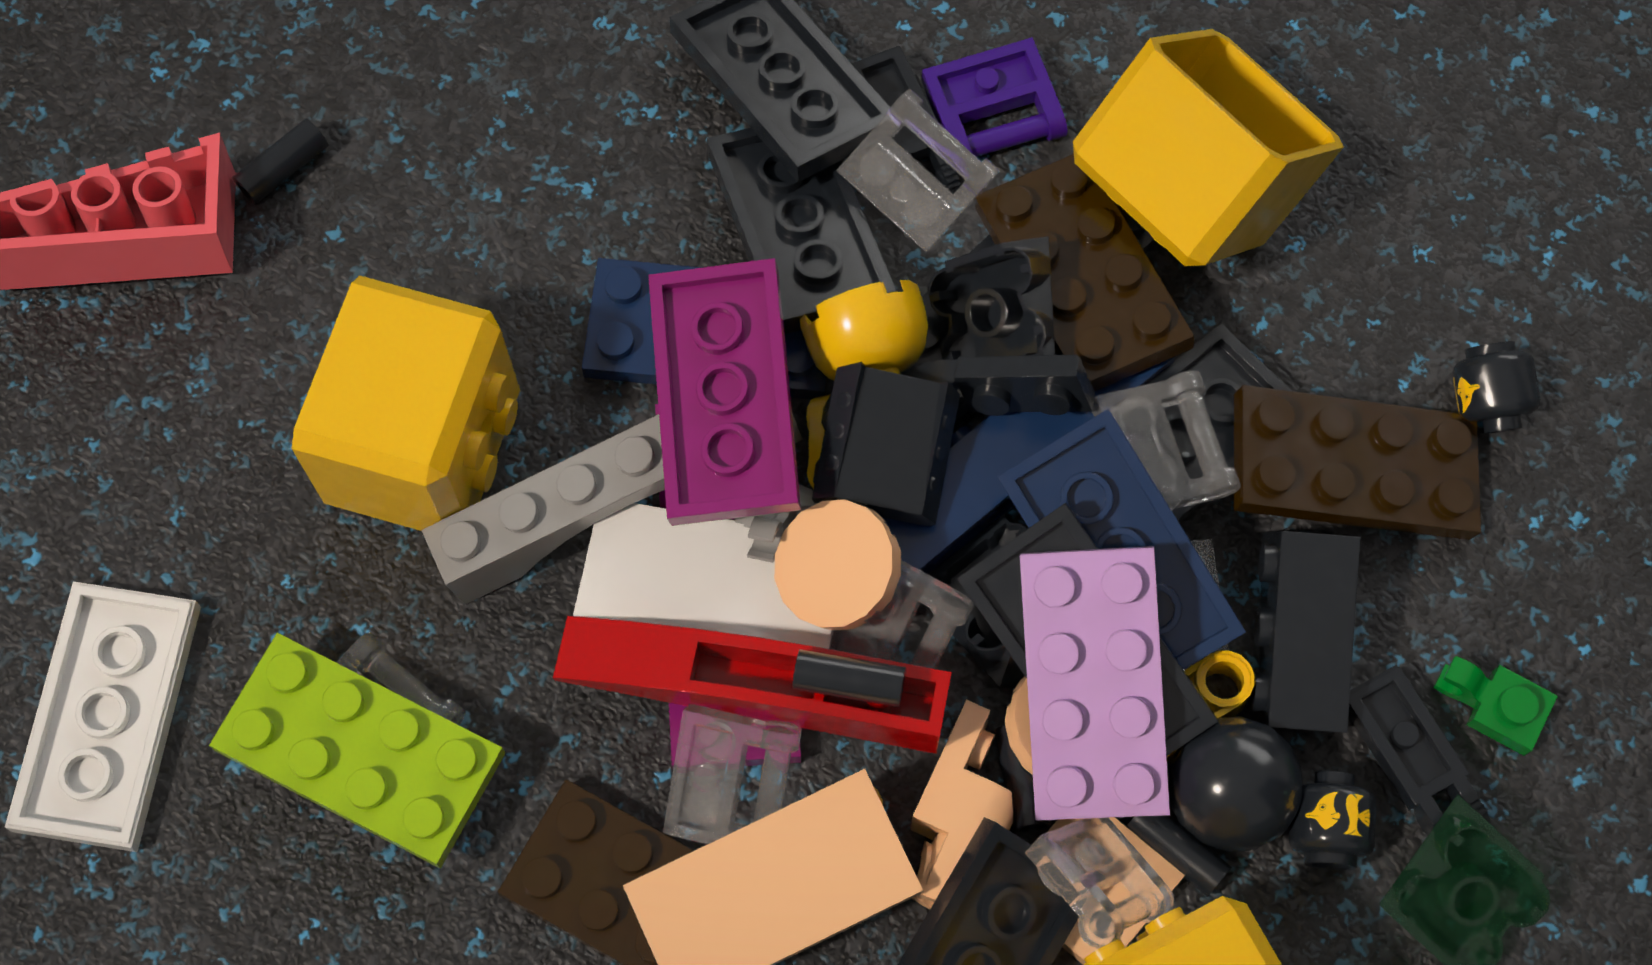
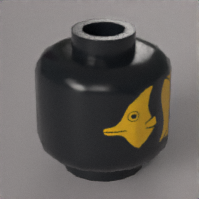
[1452,341,1541,434]
[1289,771,1376,870]

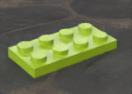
[209,633,505,869]

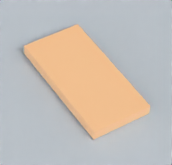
[623,769,924,965]

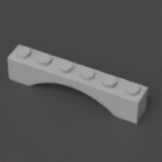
[422,414,803,605]

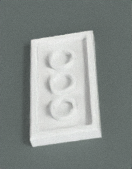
[573,503,833,649]
[5,582,201,852]

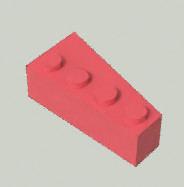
[0,132,236,290]

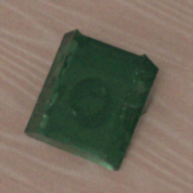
[1379,794,1551,965]

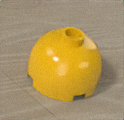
[800,280,928,380]

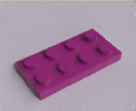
[648,258,801,526]

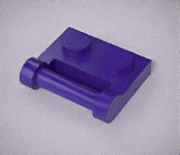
[921,37,1067,169]

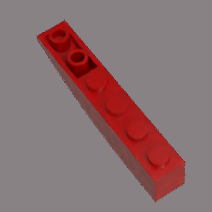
[553,616,952,754]

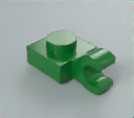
[1434,656,1558,756]

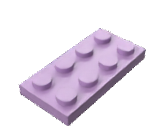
[1020,546,1170,820]

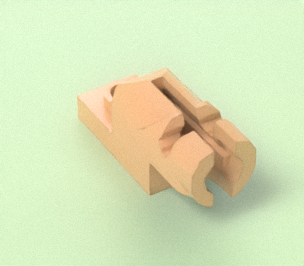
[911,700,1013,909]

